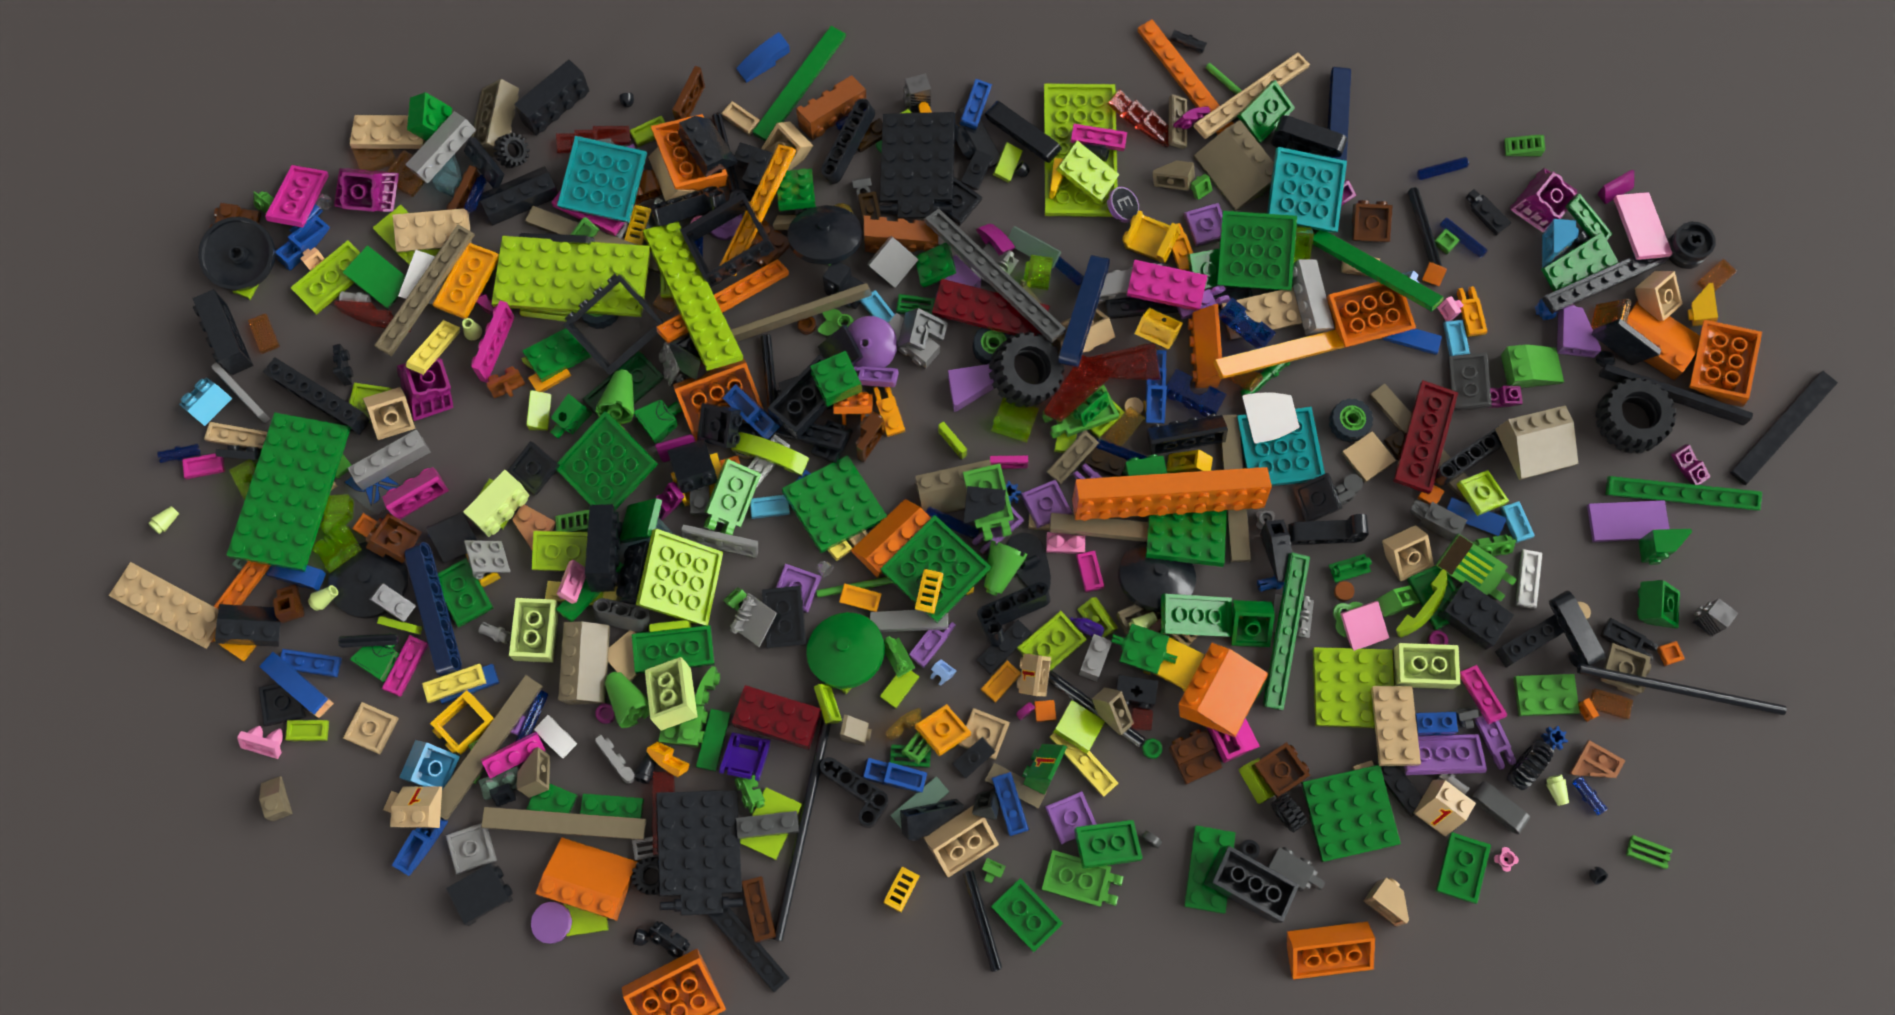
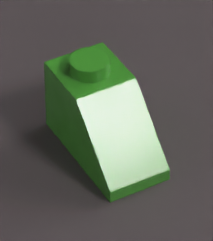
[1375,585,1420,617]

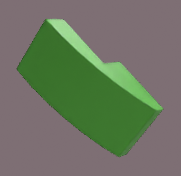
[695,667,720,706]

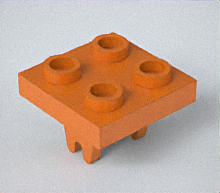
[834,392,873,425]

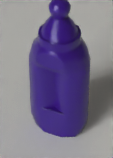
[1069,617,1105,637]

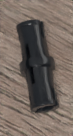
[1170,29,1207,53]

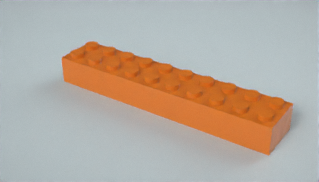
[1072,467,1272,521]

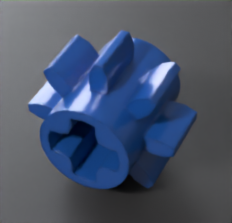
[1535,299,1558,320]
[1006,481,1021,505]
[1541,726,1568,750]

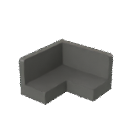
[897,308,948,351]

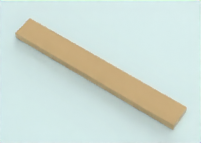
[1193,53,1310,139]

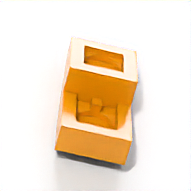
[647,741,690,777]

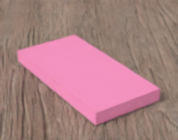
[1613,192,1673,260]

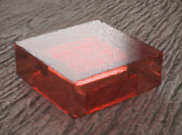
[1131,708,1153,731]

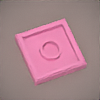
[1340,601,1389,651]

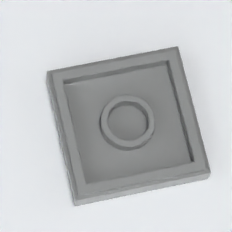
[867,236,919,288]
[445,823,497,875]

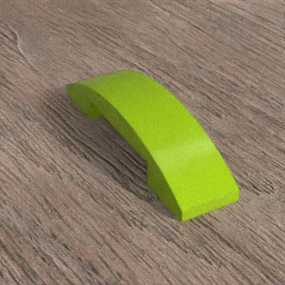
[731,432,809,476]
[1396,569,1447,638]

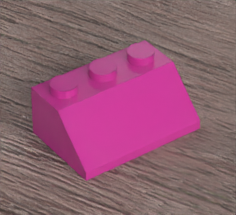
[382,467,449,520]

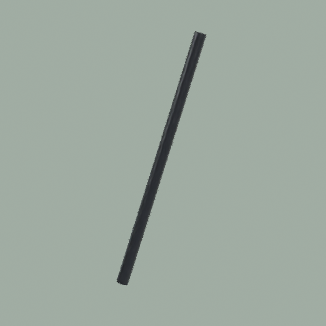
[1577,664,1787,715]
[773,720,831,942]

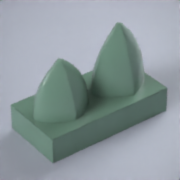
[479,767,519,800]

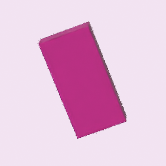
[182,453,225,479]
[990,456,1028,469]
[1076,550,1104,593]

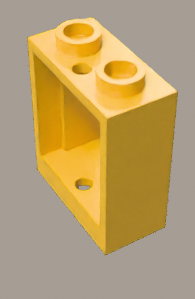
[1135,308,1183,349]
[430,690,494,755]

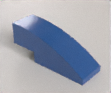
[736,32,790,83]
[276,215,330,271]
[723,384,780,439]
[266,565,326,591]
[862,758,927,793]
[392,817,449,876]

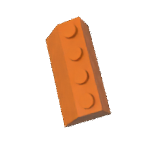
[1188,304,1222,388]
[850,499,931,578]
[1287,921,1375,980]

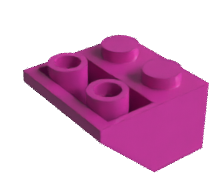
[1206,718,1260,763]

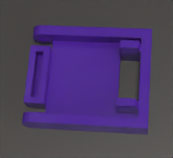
[719,732,771,781]

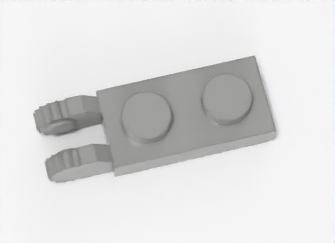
[595,735,635,785]

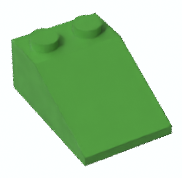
[1501,345,1564,388]

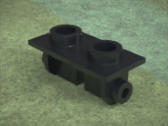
[648,921,691,958]

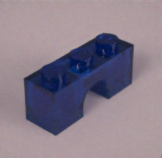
[1219,298,1276,349]
[1166,369,1227,417]

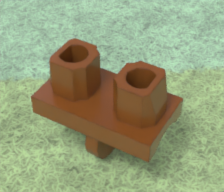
[486,366,525,398]

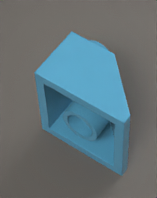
[1542,219,1579,268]
[399,740,460,790]

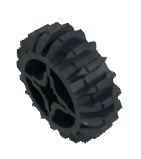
[1507,739,1554,791]

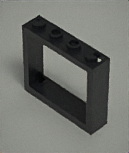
[680,193,775,287]
[563,274,665,375]

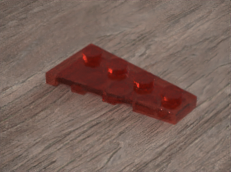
[1082,343,1161,380]
[1044,355,1115,422]

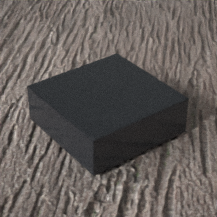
[489,783,516,807]

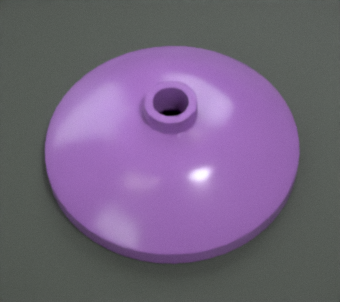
[848,316,897,368]

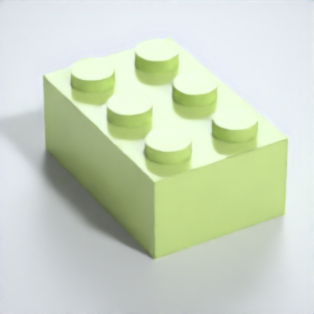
[463,470,530,537]
[509,598,559,663]
[1393,643,1460,689]
[645,657,697,730]

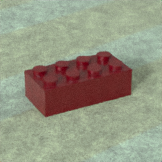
[732,685,822,750]

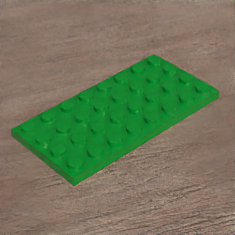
[227,412,351,572]

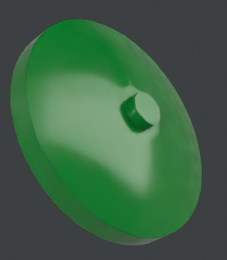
[806,612,885,689]

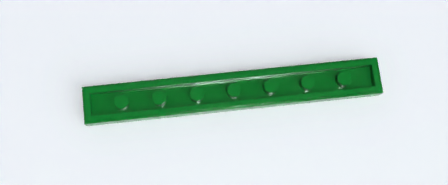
[753,26,846,142]
[1310,230,1444,312]
[1605,476,1762,511]
[1263,553,1310,710]

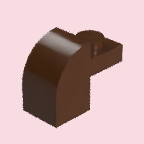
[273,584,304,623]

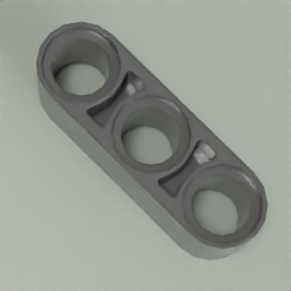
[593,598,650,632]
[1471,781,1531,834]

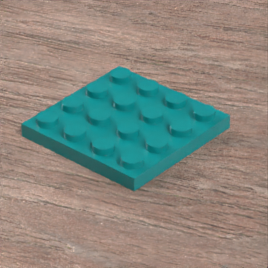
[557,136,647,223]
[1267,147,1347,233]
[1237,407,1325,486]

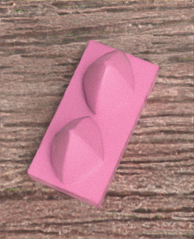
[1046,532,1085,554]
[557,560,586,604]
[237,726,283,759]

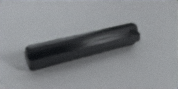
[338,633,399,648]

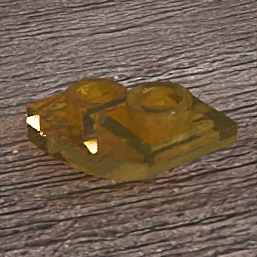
[1105,406,1145,449]
[885,708,923,741]

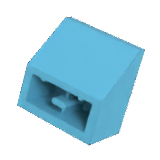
[179,377,232,426]

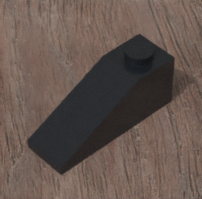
[900,799,964,841]

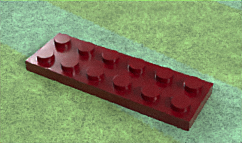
[932,279,1050,336]
[1393,380,1458,494]

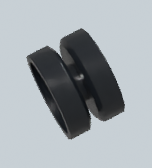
[1668,221,1716,269]

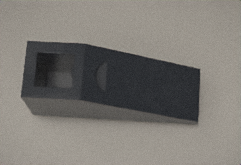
[1260,519,1292,583]

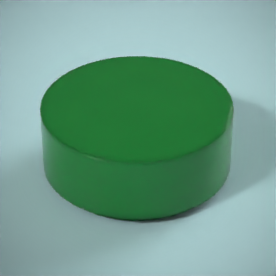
[1142,738,1163,759]

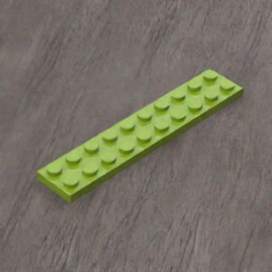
[643,221,743,371]

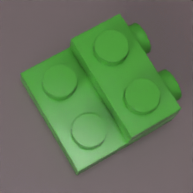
[659,705,708,748]

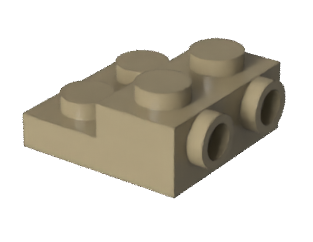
[1600,643,1651,696]

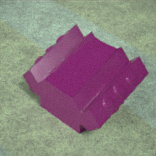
[334,168,399,212]
[1510,168,1577,232]
[397,357,453,421]

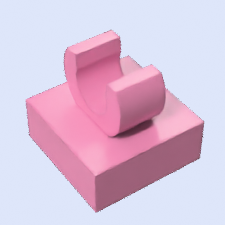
[1437,296,1464,321]

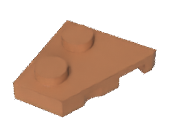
[512,504,556,551]
[1569,740,1626,778]

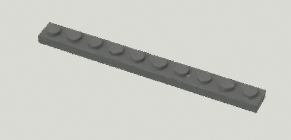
[925,209,1066,343]

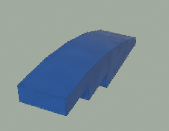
[1145,350,1167,424]
[259,652,328,715]

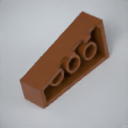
[796,75,866,141]
[864,215,938,253]

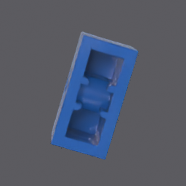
[1415,712,1458,736]

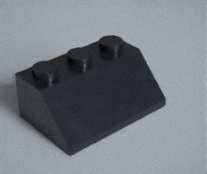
[678,116,738,177]
[669,332,711,380]
[215,604,281,647]

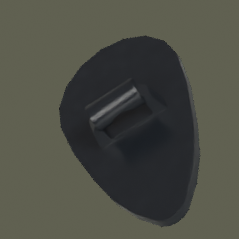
[1007,533,1051,590]

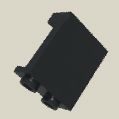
[667,439,717,494]
[446,863,513,926]

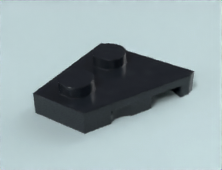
[333,344,354,386]

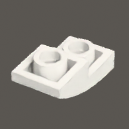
[534,715,577,759]

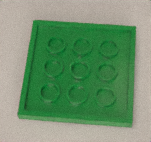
[1216,211,1297,291]
[557,411,658,511]
[782,455,887,553]
[1146,510,1227,567]
[881,515,991,623]
[1301,765,1401,862]

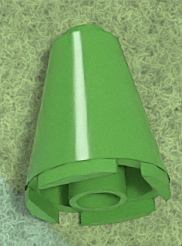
[596,370,634,424]
[984,540,1027,596]
[604,672,650,728]

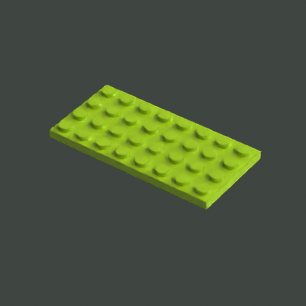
[1044,84,1118,217]
[492,236,651,317]

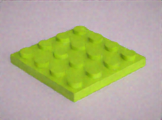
[636,529,723,626]
[1313,647,1394,728]

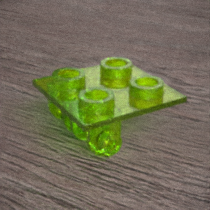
[991,397,1039,443]
[312,524,362,573]

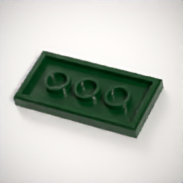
[582,351,665,417]

